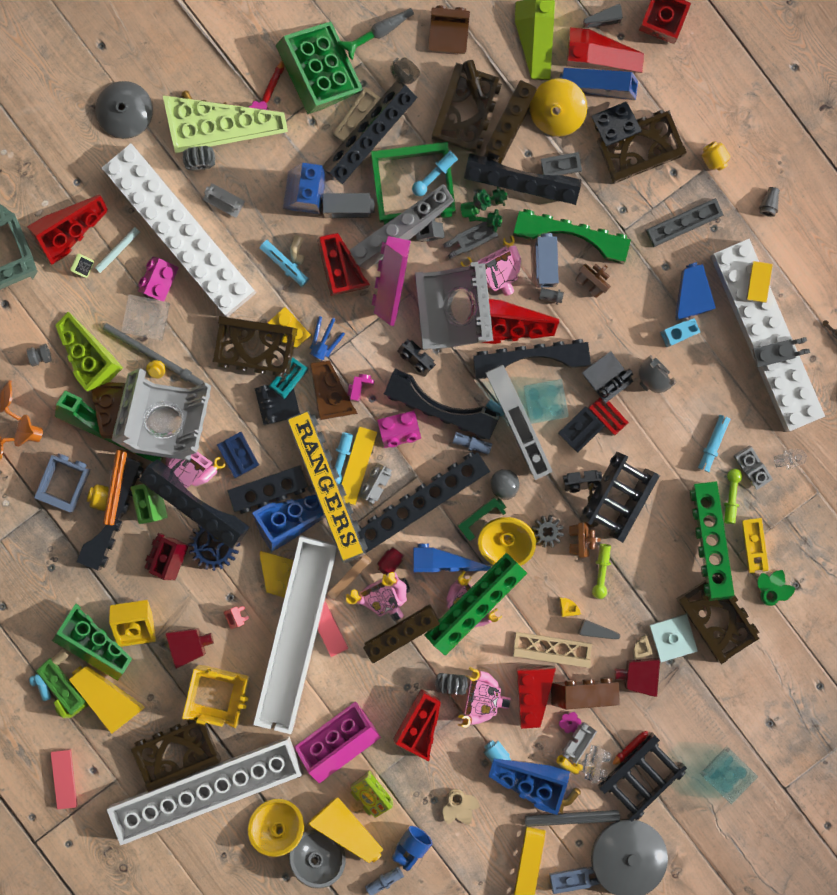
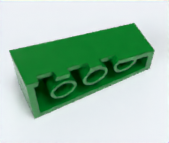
[52,603,132,681]

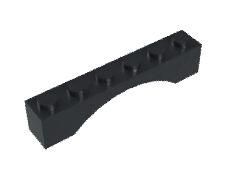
[464,153,581,205]
[473,339,591,380]
[384,369,500,440]
[76,457,144,571]
[139,459,250,549]

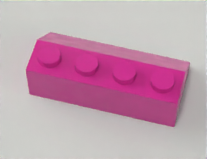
[371,236,411,326]
[295,701,381,783]

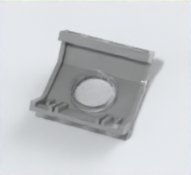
[415,262,493,350]
[112,368,211,461]

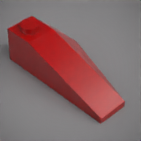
[566,27,644,73]
[27,194,108,265]
[482,299,560,344]

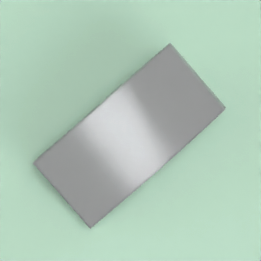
[734,445,773,490]

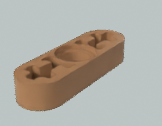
[327,555,372,601]

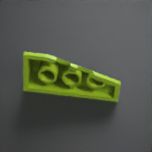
[515,0,555,80]
[55,312,123,391]

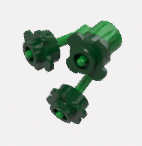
[461,187,508,232]

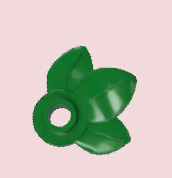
[757,570,795,606]

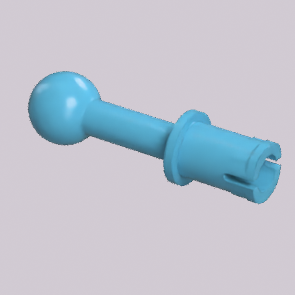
[412,151,458,196]
[335,432,353,486]

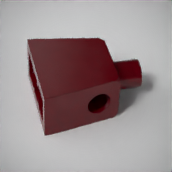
[165,628,214,669]
[615,658,660,697]

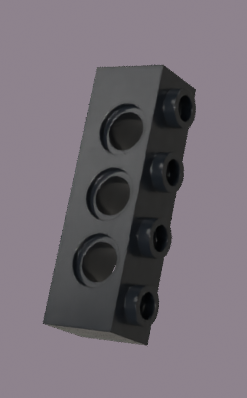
[227,465,309,514]

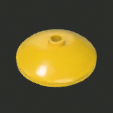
[530,78,587,137]
[478,517,536,566]
[248,799,304,857]

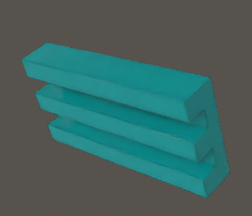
[269,357,308,399]

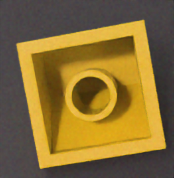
[109,600,156,647]

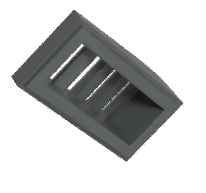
[582,4,623,29]
[578,619,620,639]

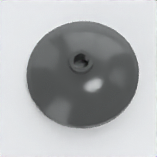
[95,81,153,139]
[289,829,346,888]

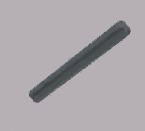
[525,810,620,827]

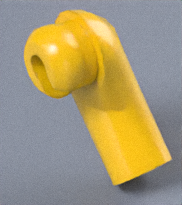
[556,755,583,774]

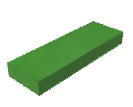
[36,658,86,715]

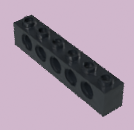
[323,81,418,184]

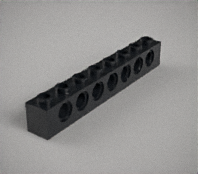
[358,452,491,553]

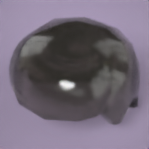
[390,57,420,85]

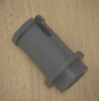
[539,287,564,305]

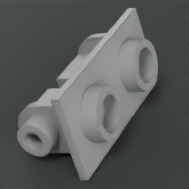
[203,183,245,218]
[360,463,392,504]
[562,722,597,764]

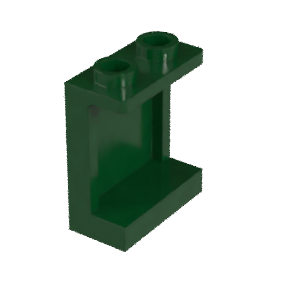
[457,497,507,542]

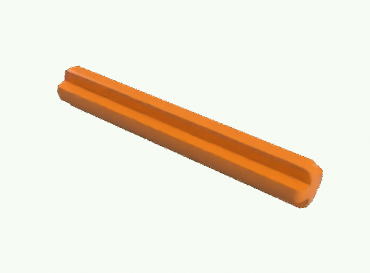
[103,449,127,525]

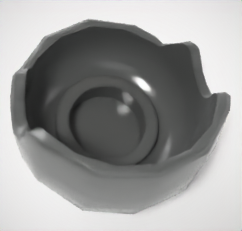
[491,469,520,500]

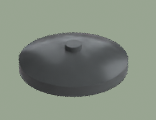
[591,819,668,895]

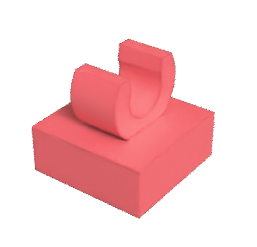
[224,607,249,629]

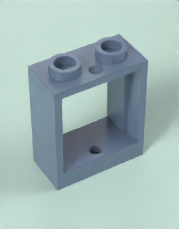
[535,233,559,288]
[34,453,91,512]

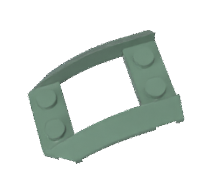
[0,204,38,289]

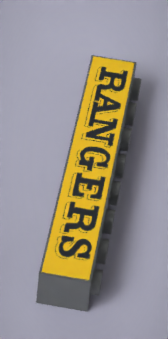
[287,411,368,563]

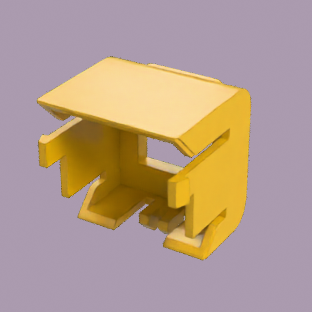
[182,665,249,728]

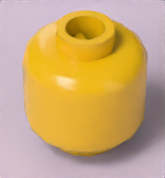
[701,141,730,171]
[86,484,109,511]

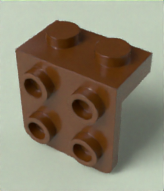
[428,5,470,54]

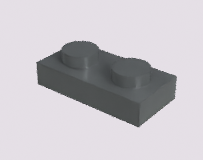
[541,152,582,175]

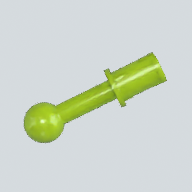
[724,469,743,524]
[592,544,611,599]

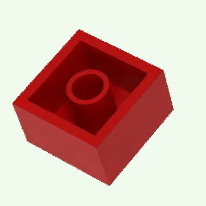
[639,0,691,44]

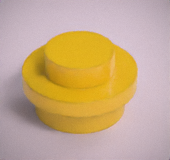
[146,360,165,379]

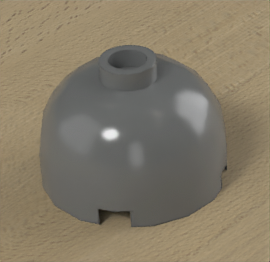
[639,355,676,393]

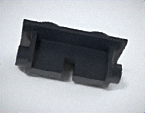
[397,339,436,376]
[563,470,602,493]

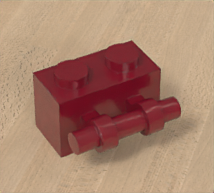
[144,532,188,581]

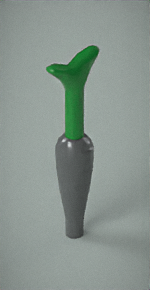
[338,8,414,60]

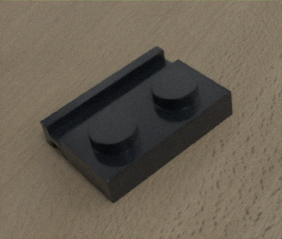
[558,406,605,453]

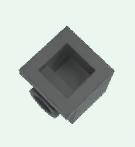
[416,219,444,242]

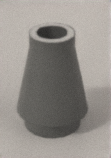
[759,187,780,217]

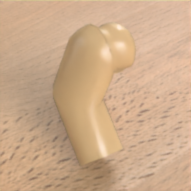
[290,235,305,265]
[52,648,71,665]

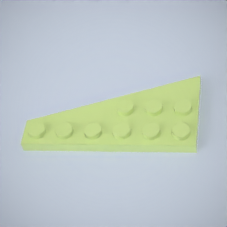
[163,95,288,153]

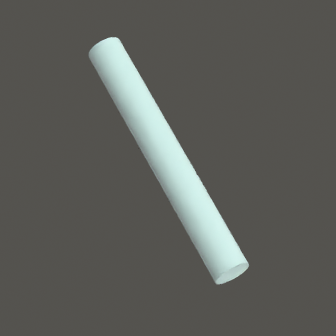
[95,227,140,273]

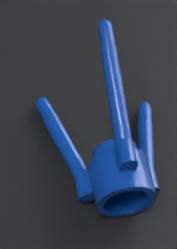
[310,316,345,360]

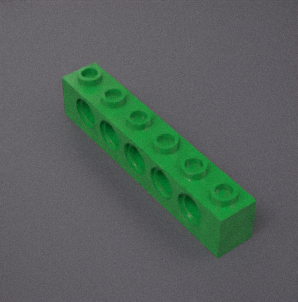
[690,481,735,601]
[424,552,528,656]

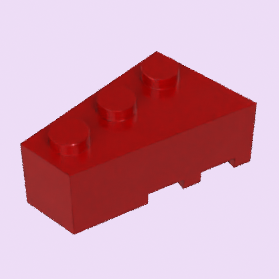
[317,233,370,296]
[516,666,556,729]
[393,689,441,762]

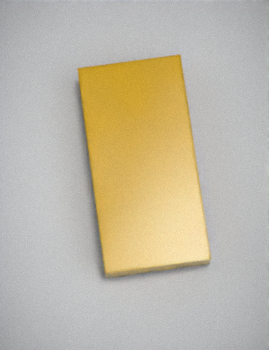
[746,261,773,303]

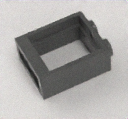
[323,193,375,218]

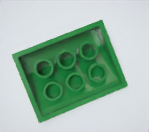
[275,21,363,114]

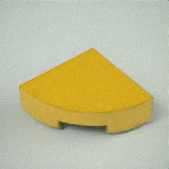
[559,597,581,617]

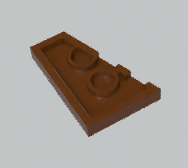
[310,360,358,420]
[91,382,125,439]

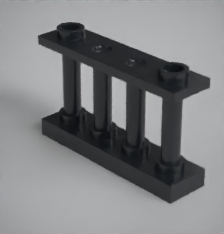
[580,451,660,543]
[598,732,687,822]

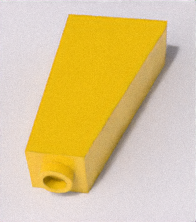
[69,666,145,734]
[307,797,383,863]

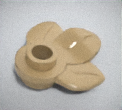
[443,789,480,825]

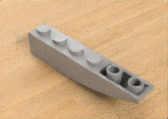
[350,184,454,270]
[486,365,553,480]

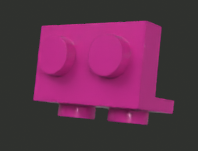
[138,256,179,302]
[347,374,375,402]
[378,411,421,448]

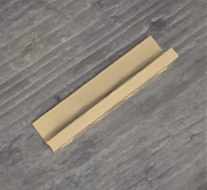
[513,632,592,668]

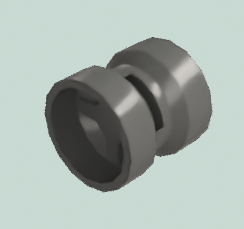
[27,343,52,367]

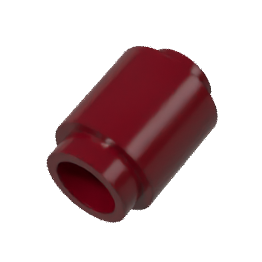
[377,547,404,576]

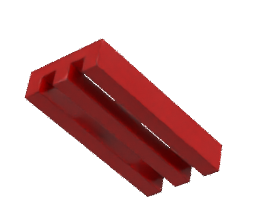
[589,398,629,436]

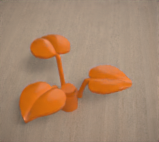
[0,380,43,460]

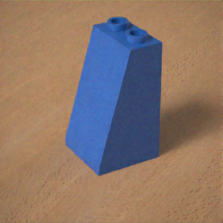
[283,163,326,215]

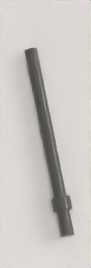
[103,323,204,386]

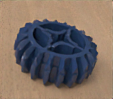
[188,525,240,571]

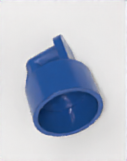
[392,826,433,871]

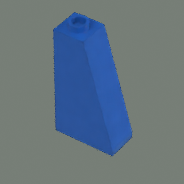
[560,68,638,100]

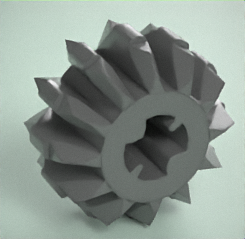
[183,146,216,171]
[531,515,564,548]
[435,673,468,695]

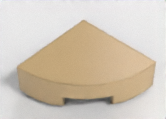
[633,635,653,660]

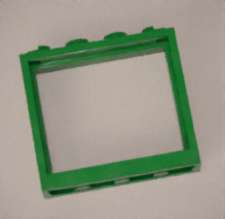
[371,142,456,225]

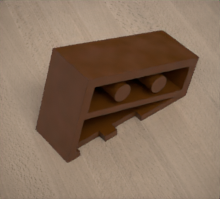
[551,677,620,710]

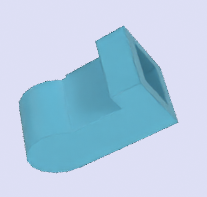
[660,318,700,348]

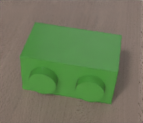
[131,484,168,524]

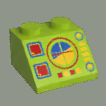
[351,771,393,818]

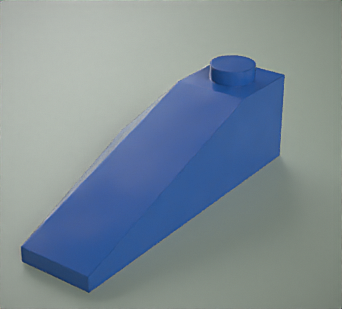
[252,495,325,552]
[414,543,491,572]
[489,758,570,815]

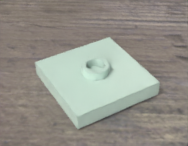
[649,614,698,662]

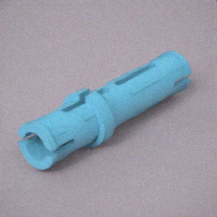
[259,240,309,287]
[698,415,731,472]

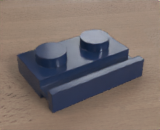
[217,431,260,478]

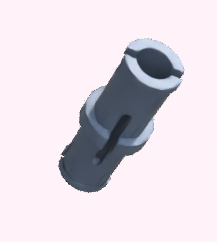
[452,432,492,455]
[365,866,404,895]

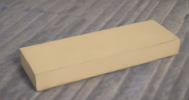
[333,87,381,142]

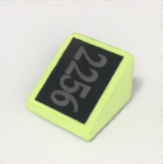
[70,253,94,278]

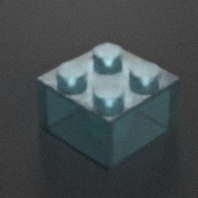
[523,379,569,424]
[700,746,758,805]

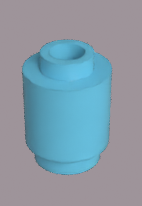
[484,740,511,763]

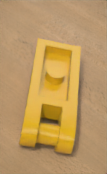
[741,518,769,573]

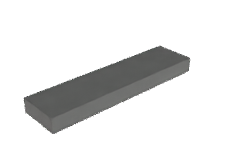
[646,198,724,248]

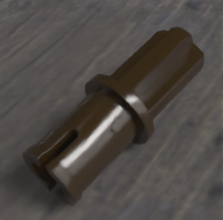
[463,60,485,100]

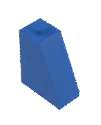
[675,262,716,321]

